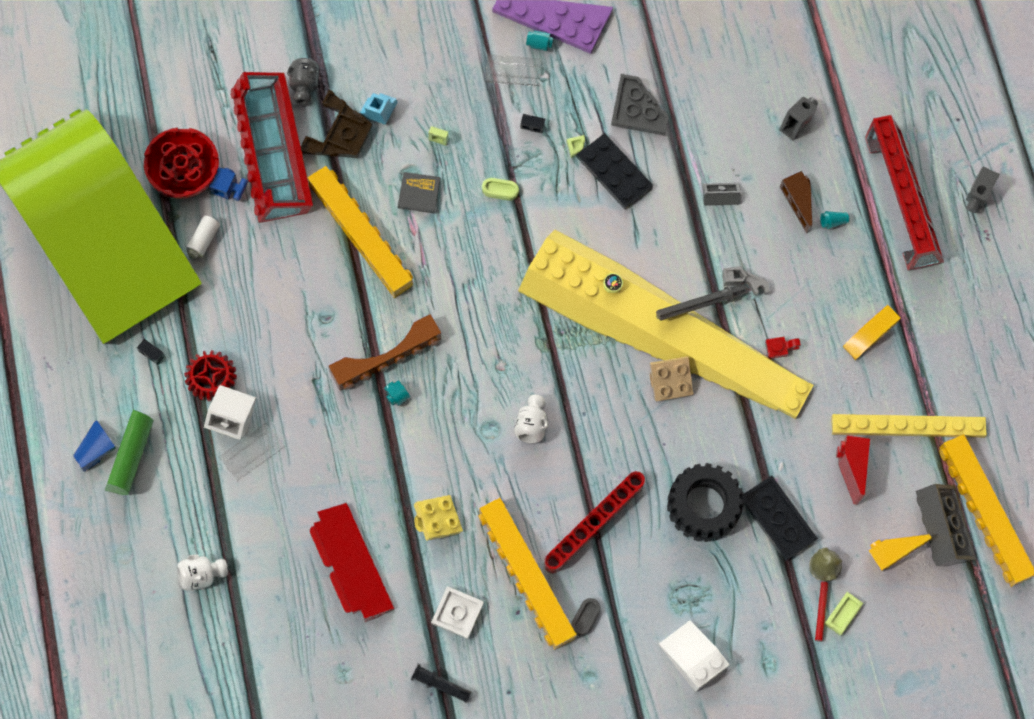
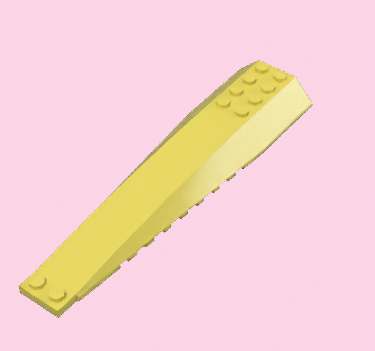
[518,230,814,419]

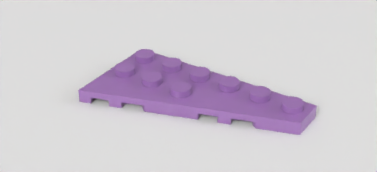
[492,0,613,54]

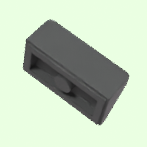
[702,183,741,206]

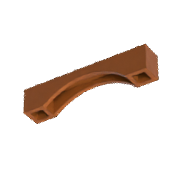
[328,314,441,391]

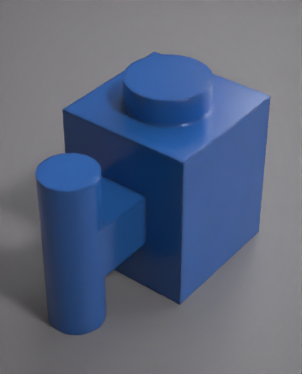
[209,167,249,201]

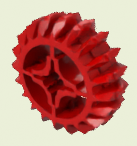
[184,350,237,402]

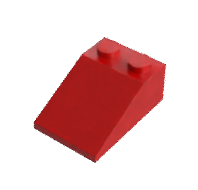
[836,435,870,505]

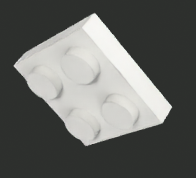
[431,586,484,639]

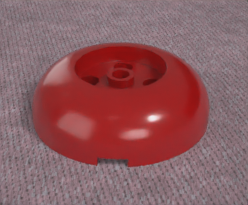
[143,127,219,199]

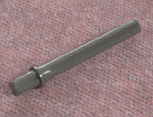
[656,284,746,321]

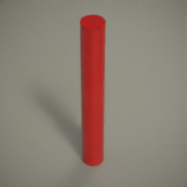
[815,582,829,642]

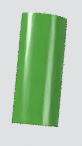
[105,410,154,495]

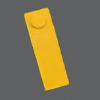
[868,534,932,572]

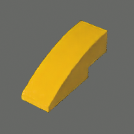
[843,305,901,360]

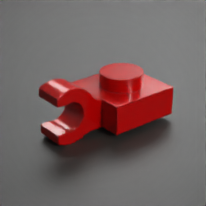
[765,336,801,359]

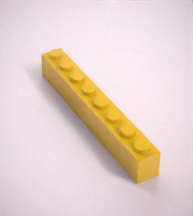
[307,166,413,298]
[939,434,1034,587]
[478,498,576,650]

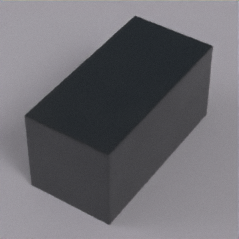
[520,114,545,134]
[137,339,165,365]

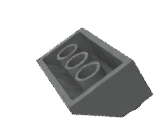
[916,484,976,566]

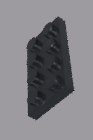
[576,133,653,209]
[742,475,818,562]

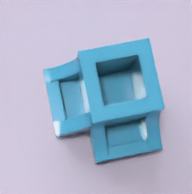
[360,93,398,125]

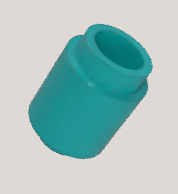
[526,30,553,51]

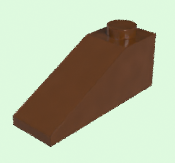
[780,171,812,233]

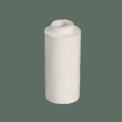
[186,216,220,259]

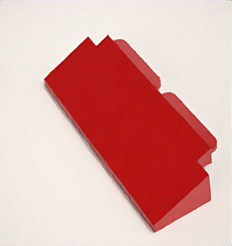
[309,503,395,623]

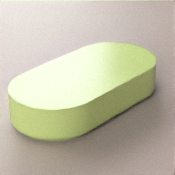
[482,178,519,201]

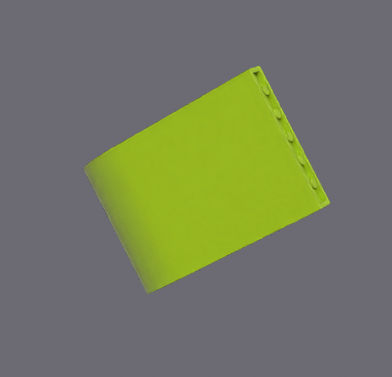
[0,108,202,344]

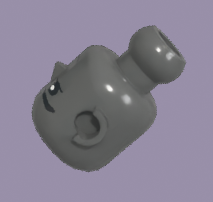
[287,58,319,105]

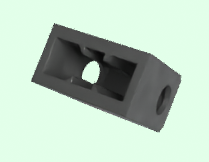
[779,97,818,140]
[965,166,1000,213]

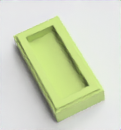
[824,592,863,636]

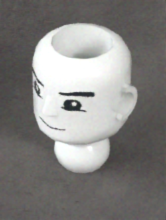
[514,395,548,444]
[177,554,228,591]

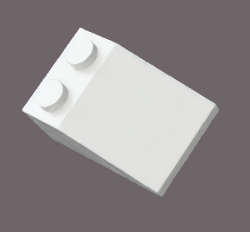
[659,621,730,692]

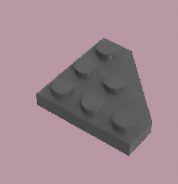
[611,74,669,136]

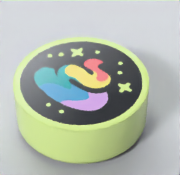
[603,273,623,293]

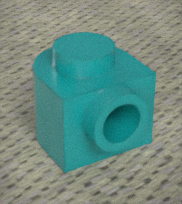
[384,380,411,406]

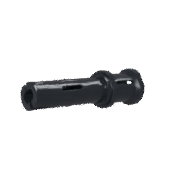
[411,663,472,703]

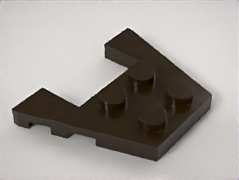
[300,89,373,158]

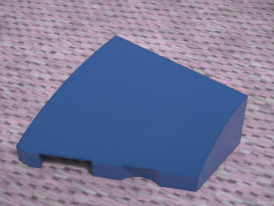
[73,420,116,472]

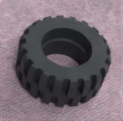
[667,463,744,542]

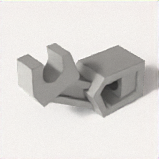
[722,266,769,295]

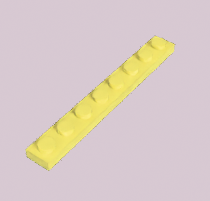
[831,414,987,438]

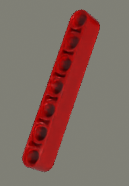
[544,471,645,574]

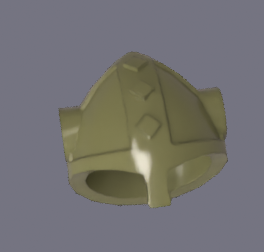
[809,547,842,582]

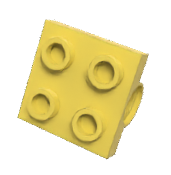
[414,495,463,541]

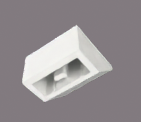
[204,385,256,440]

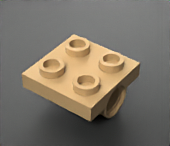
[650,356,693,401]

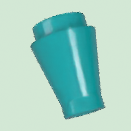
[820,211,850,229]

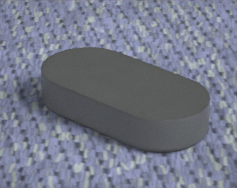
[571,598,600,636]

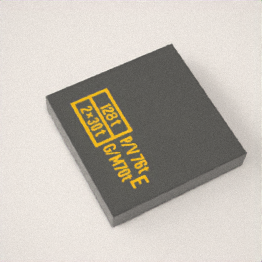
[398,172,440,214]

